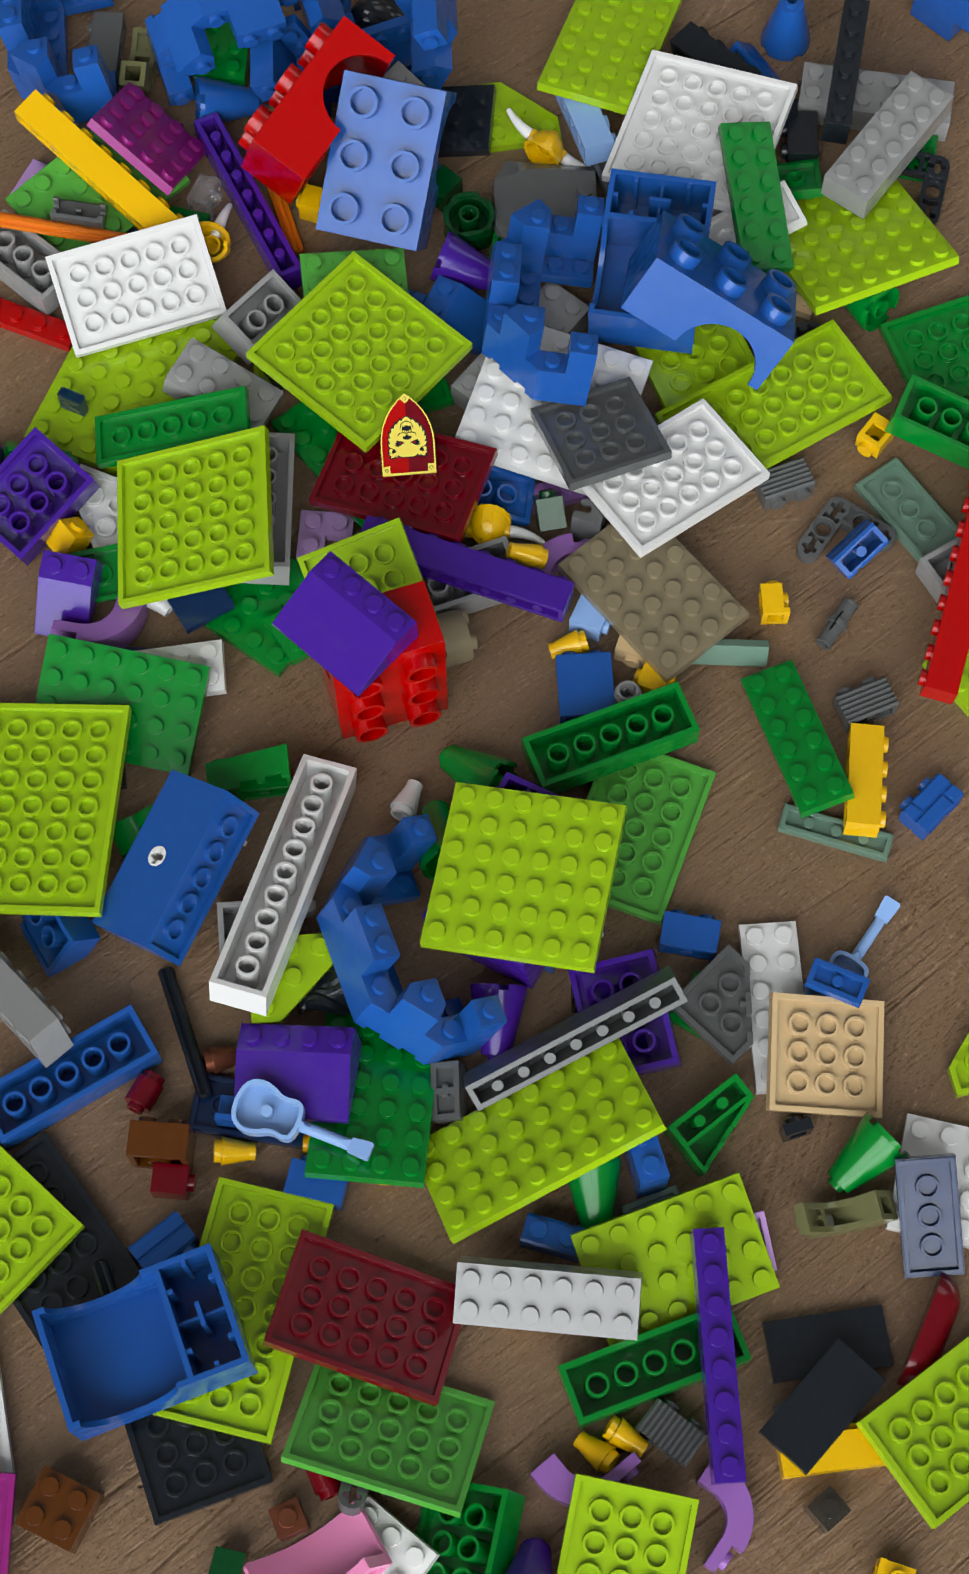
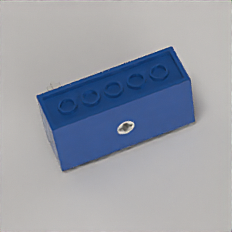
[92,770,260,966]

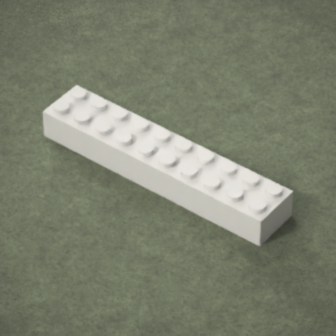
[209,754,357,1016]

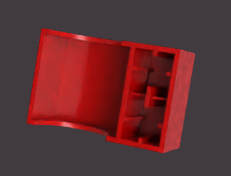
[238,16,395,205]
[322,581,448,743]

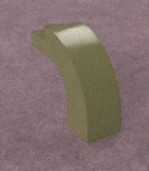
[119,27,158,94]
[793,1190,898,1239]

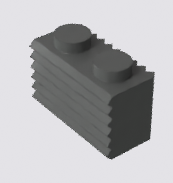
[754,457,815,510]
[832,676,899,733]
[635,1398,707,1469]

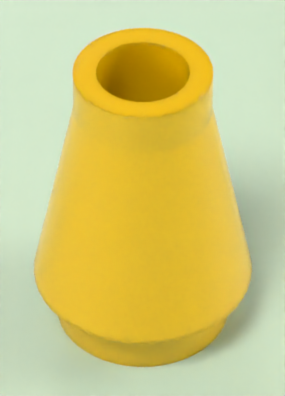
[506,542,549,570]
[548,629,590,659]
[213,1136,256,1166]
[601,1415,649,1458]
[573,1431,620,1475]

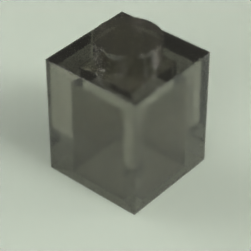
[803,1486,851,1534]

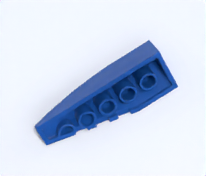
[20,915,100,977]

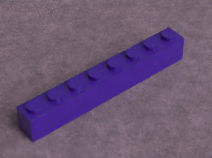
[194,112,302,290]
[360,515,574,623]
[690,1227,747,1485]

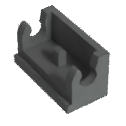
[50,196,108,229]
[570,499,607,542]
[430,1060,469,1126]

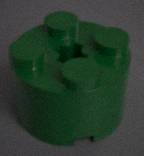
[443,191,495,251]

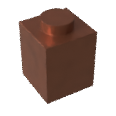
[268,1497,311,1542]

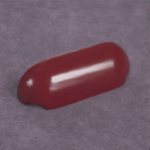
[896,1272,961,1386]

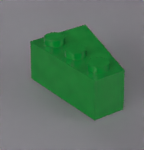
[205,744,293,801]
[663,1073,754,1177]

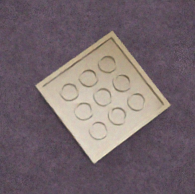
[766,992,885,1119]

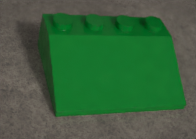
[416,1483,526,1574]

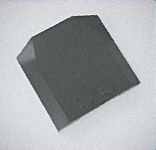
[492,161,599,259]

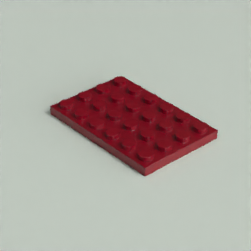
[309,431,498,543]
[262,1229,461,1407]

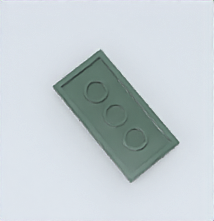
[854,457,957,563]

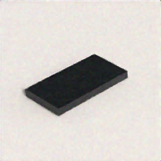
[762,1305,894,1384]
[758,1338,886,1475]

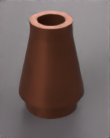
[202,1046,237,1075]

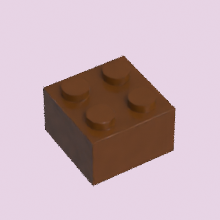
[126,1116,196,1170]
[14,1466,105,1554]

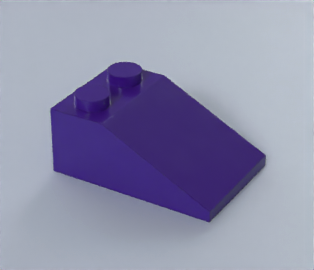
[35,550,104,636]

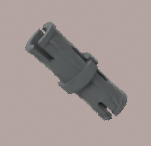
[815,597,858,650]

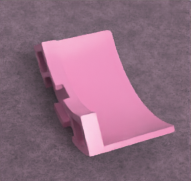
[243,1501,392,1574]

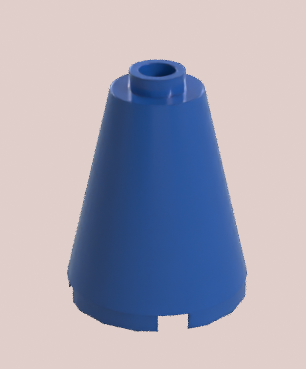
[761,0,810,62]
[194,76,263,123]

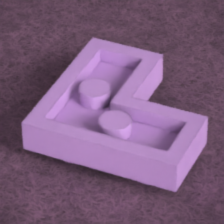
[296,510,355,562]

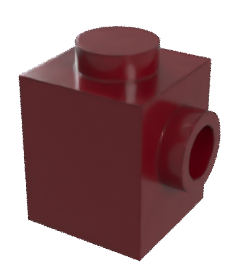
[150,1162,196,1200]

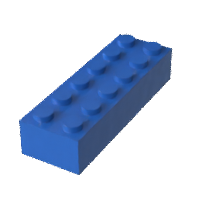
[0,1005,163,1150]

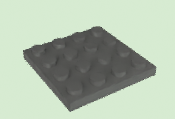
[530,377,672,491]

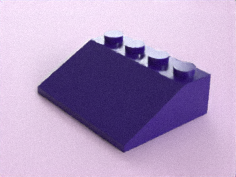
[0,427,100,566]
[272,551,418,697]
[568,949,683,1075]
[234,1023,362,1124]

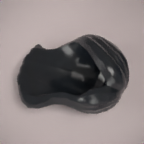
[351,0,404,29]
[297,965,351,1016]

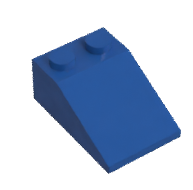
[423,275,486,356]
[477,466,535,526]

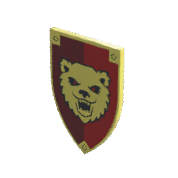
[381,394,437,477]

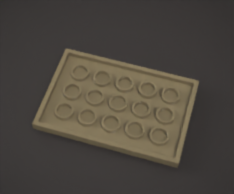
[558,524,749,683]

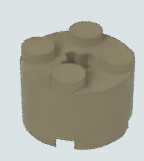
[437,608,478,668]

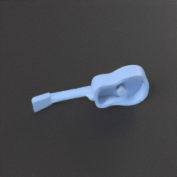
[804,896,900,997]
[231,1079,374,1161]

